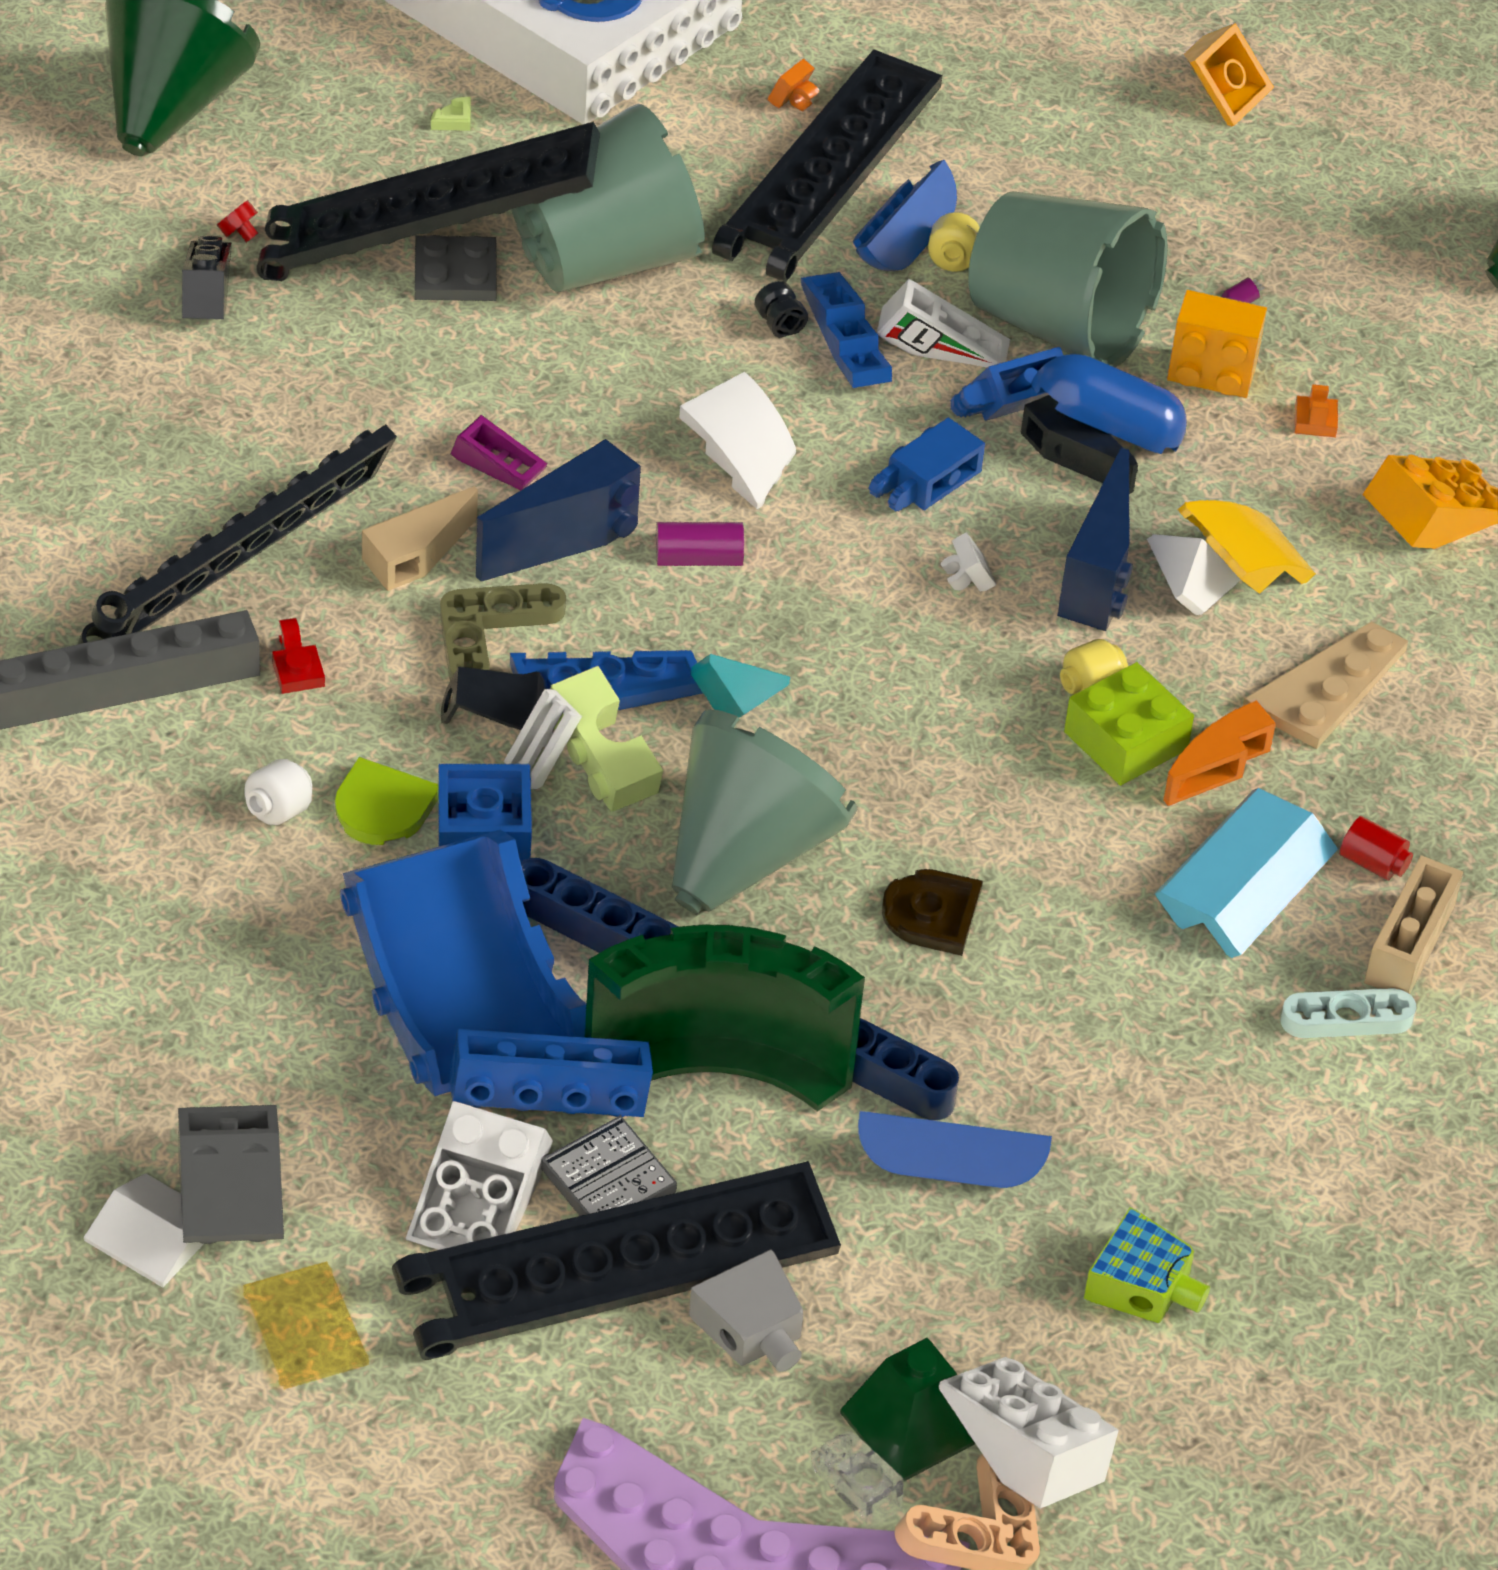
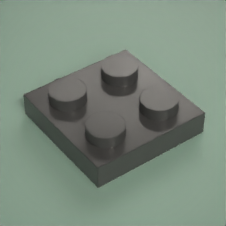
[415,235,497,301]

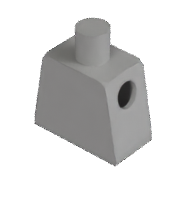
[689,1250,803,1372]

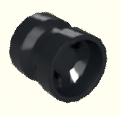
[754,281,808,338]

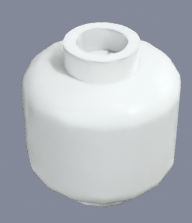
[245,759,312,825]

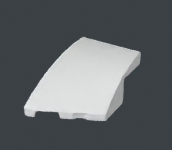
[679,372,796,509]

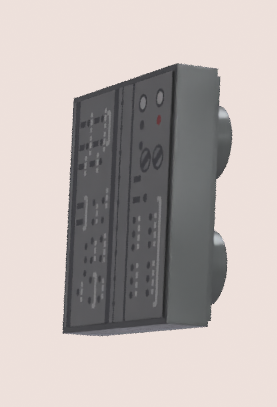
[541,1115,677,1216]

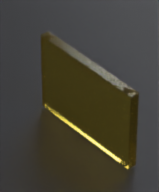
[243,1261,369,1390]

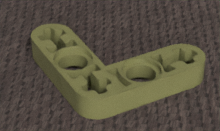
[440,583,566,680]

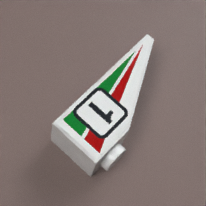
[877,279,1010,367]

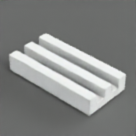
[503,689,582,789]

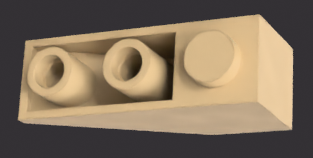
[362,486,478,591]

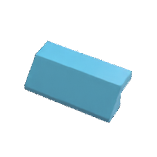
[1154,788,1338,958]

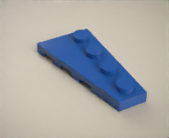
[510,650,703,710]

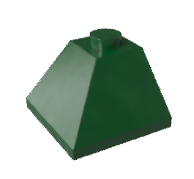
[840,1337,976,1485]

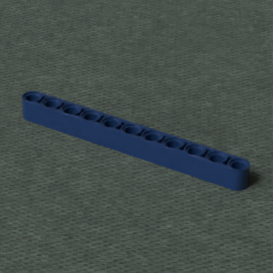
[521,858,959,1120]

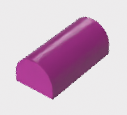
[655,522,744,566]

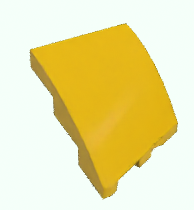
[1177,500,1316,594]

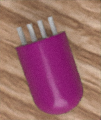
[1221,277,1264,303]

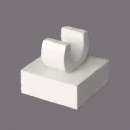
[941,532,996,592]

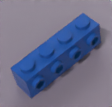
[450,1029,653,1117]

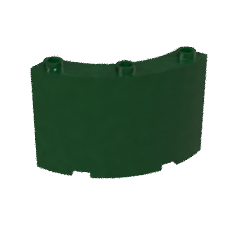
[585,924,865,1112]

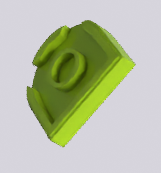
[335,757,438,845]

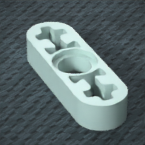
[1280,988,1416,1038]

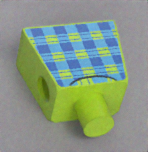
[1084,1207,1210,1323]

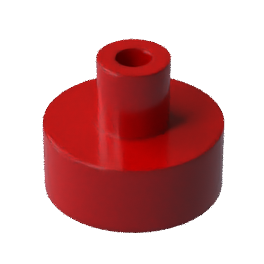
[217,200,259,243]

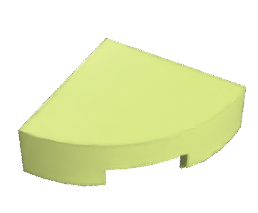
[431,97,471,131]

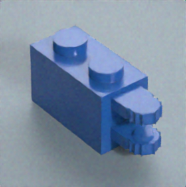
[950,346,1064,421]
[868,417,985,512]

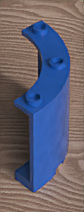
[340,830,586,1096]

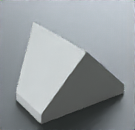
[1147,534,1241,615]

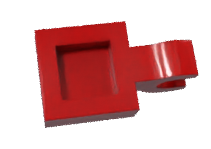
[272,618,325,694]

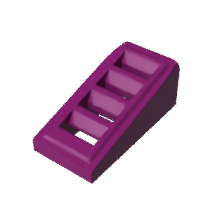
[450,415,548,491]

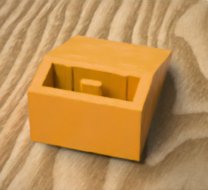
[1362,454,1498,549]

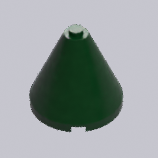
[105,0,260,156]

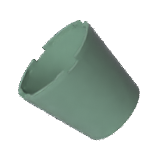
[511,104,705,292]
[968,191,1168,367]

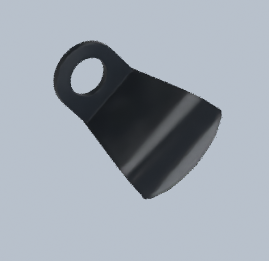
[441,666,546,730]

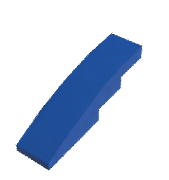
[801,272,892,388]

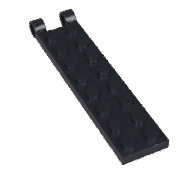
[712,49,943,282]
[256,121,600,281]
[77,424,397,645]
[392,1161,841,1360]

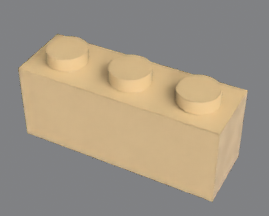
[1364,855,1464,994]

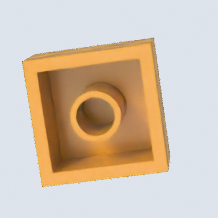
[1167,290,1267,398]

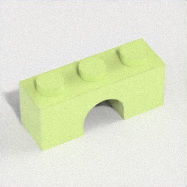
[550,666,663,812]

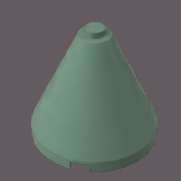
[672,709,857,914]

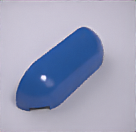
[853,160,957,271]
[1031,354,1187,454]
[858,1111,1052,1188]

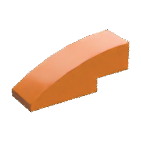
[1163,700,1276,806]

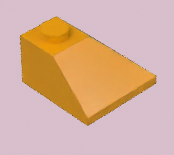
[1184,23,1274,127]

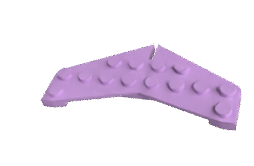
[554,1418,970,1570]

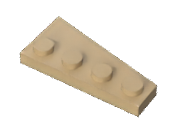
[1243,621,1408,749]

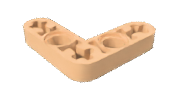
[894,1454,1040,1570]

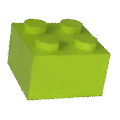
[1064,662,1194,786]

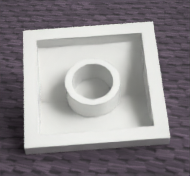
[84,1173,204,1287]

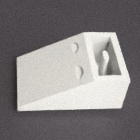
[406,1101,553,1250]
[939,1357,1119,1509]

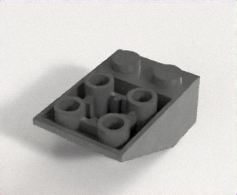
[178,1105,284,1244]

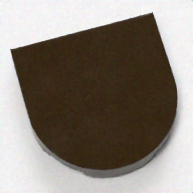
[882,869,983,956]

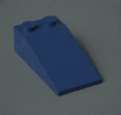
[476,439,641,582]
[1057,447,1133,631]

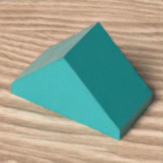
[691,654,790,718]

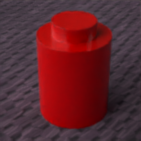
[1340,816,1413,881]

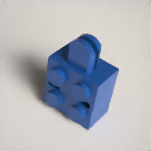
[438,764,532,862]

